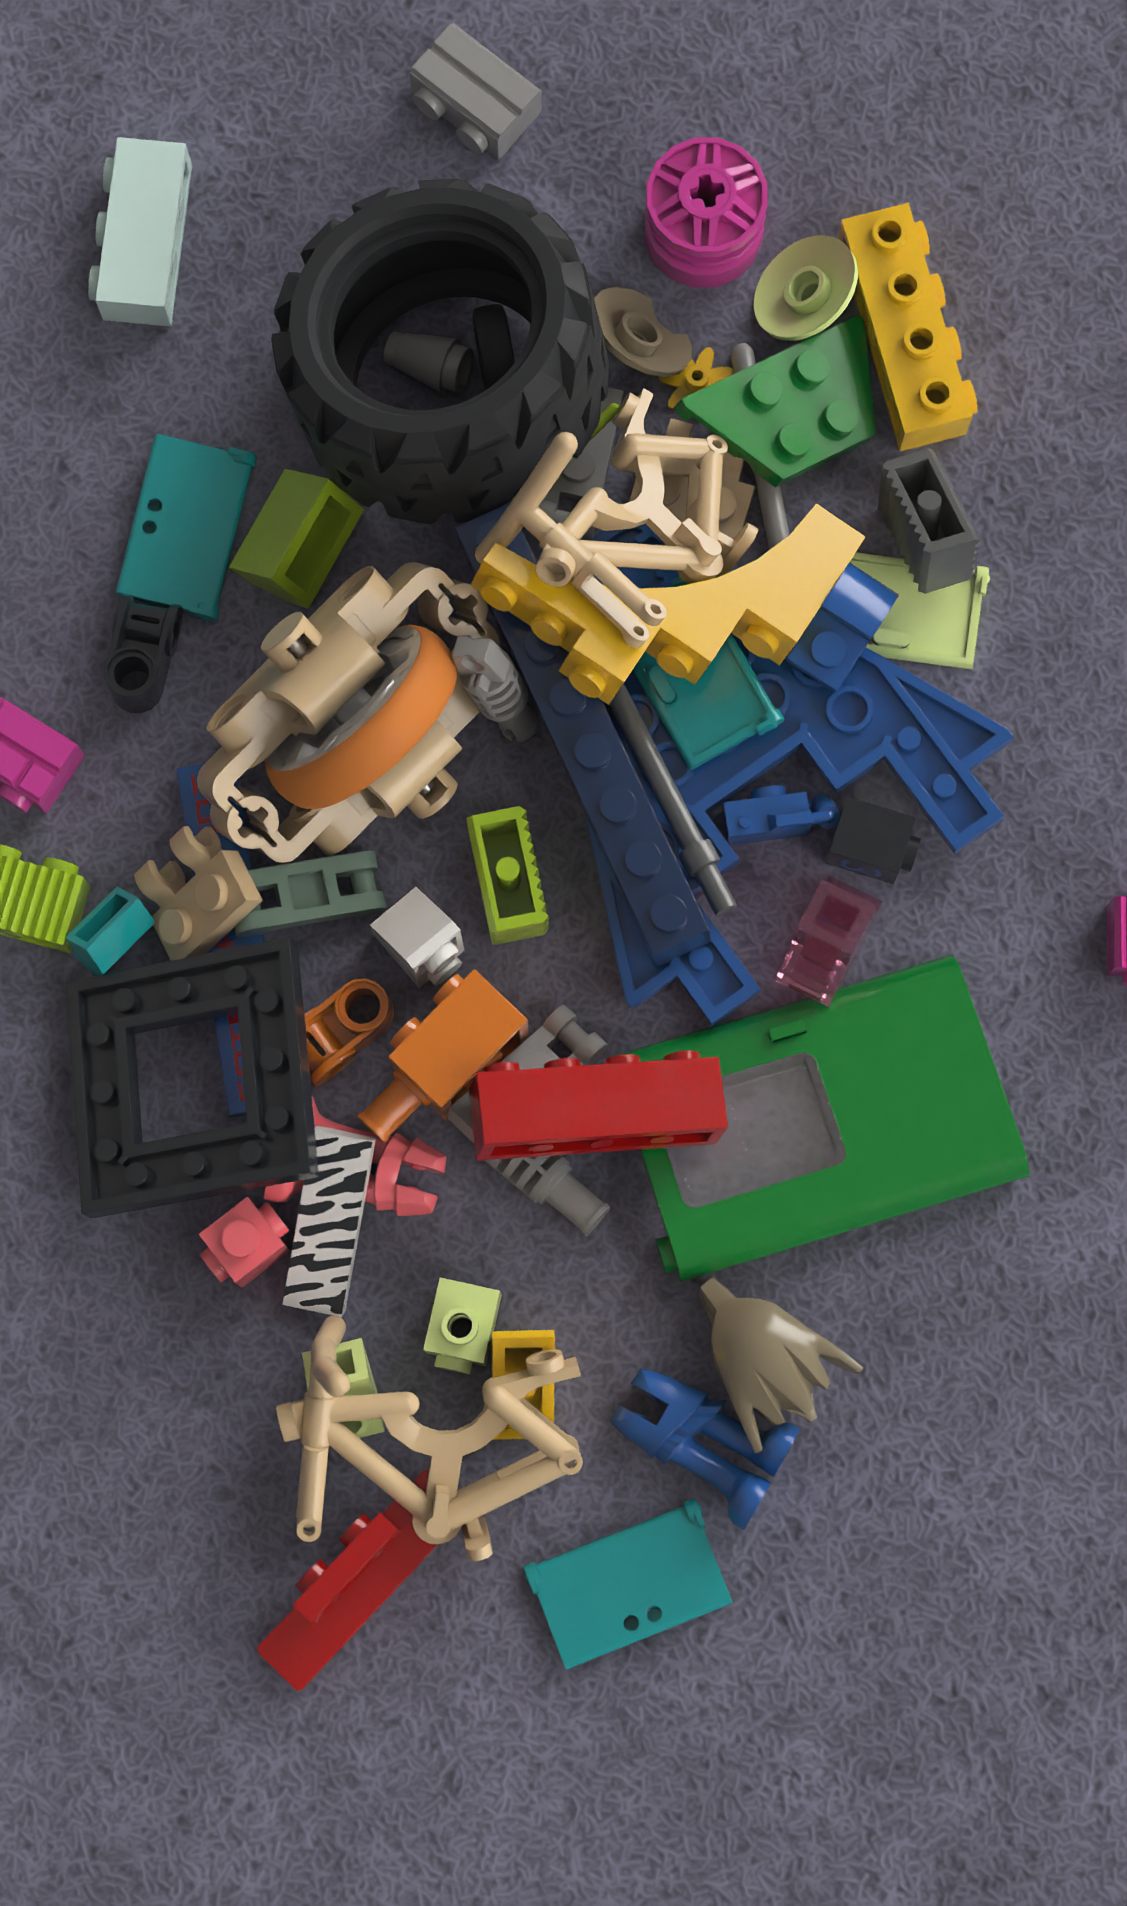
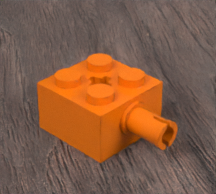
[357,969,529,1143]

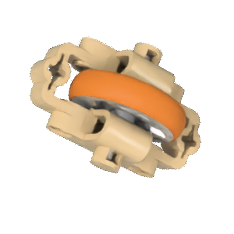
[197,562,500,863]

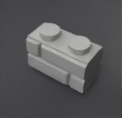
[409,23,542,160]

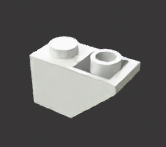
[370,887,464,988]

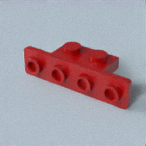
[257,1470,439,1691]

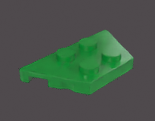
[674,315,876,487]

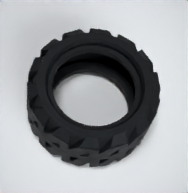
[271,179,609,524]

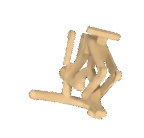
[475,388,759,648]
[276,1315,583,1561]

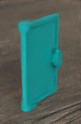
[115,434,257,622]
[633,576,785,770]
[523,1498,733,1670]

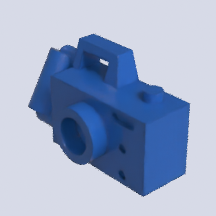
[722,785,840,845]

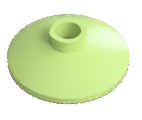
[754,235,858,341]

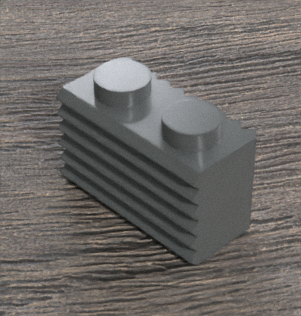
[877,448,980,594]

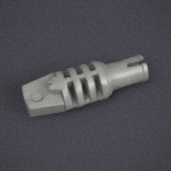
[452,636,538,742]
[484,1155,611,1236]

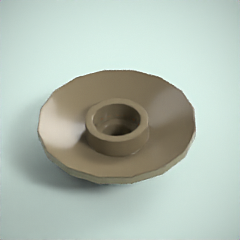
[594,286,692,378]

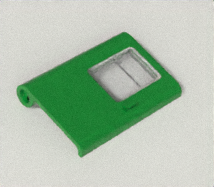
[611,954,1029,1282]

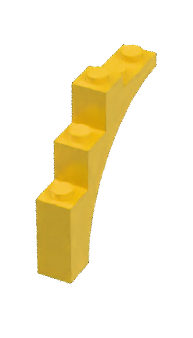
[471,503,865,705]

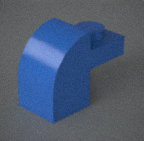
[786,562,899,693]

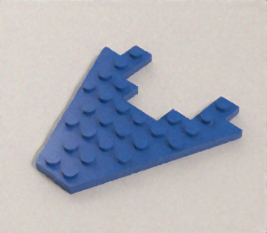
[572,524,1014,1027]

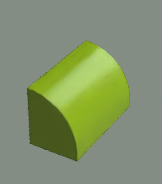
[229,469,364,609]

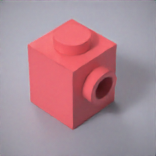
[199,1197,290,1288]

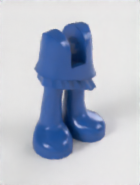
[610,1368,801,1530]

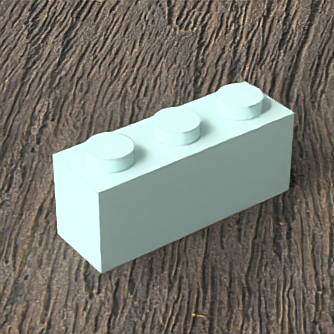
[88,137,192,327]

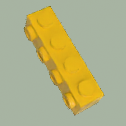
[838,203,978,451]

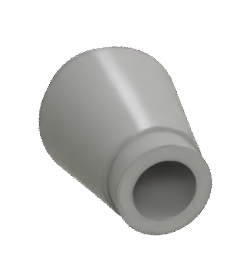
[384,331,474,395]

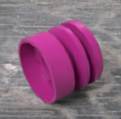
[645,137,768,288]

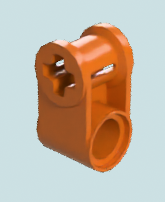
[304,978,394,1087]

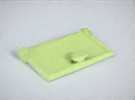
[818,552,990,670]

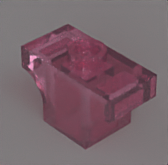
[776,876,883,1007]

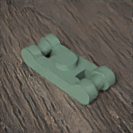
[234,851,387,937]

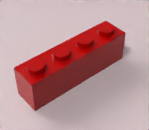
[468,1050,728,1161]

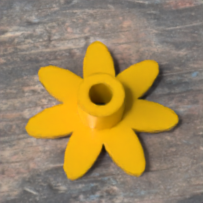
[659,347,734,409]

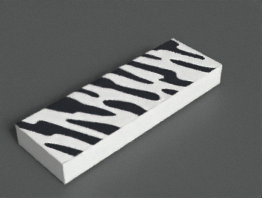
[283,1126,376,1317]

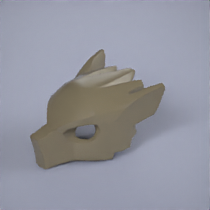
[699,1277,863,1453]

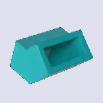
[65,886,155,976]

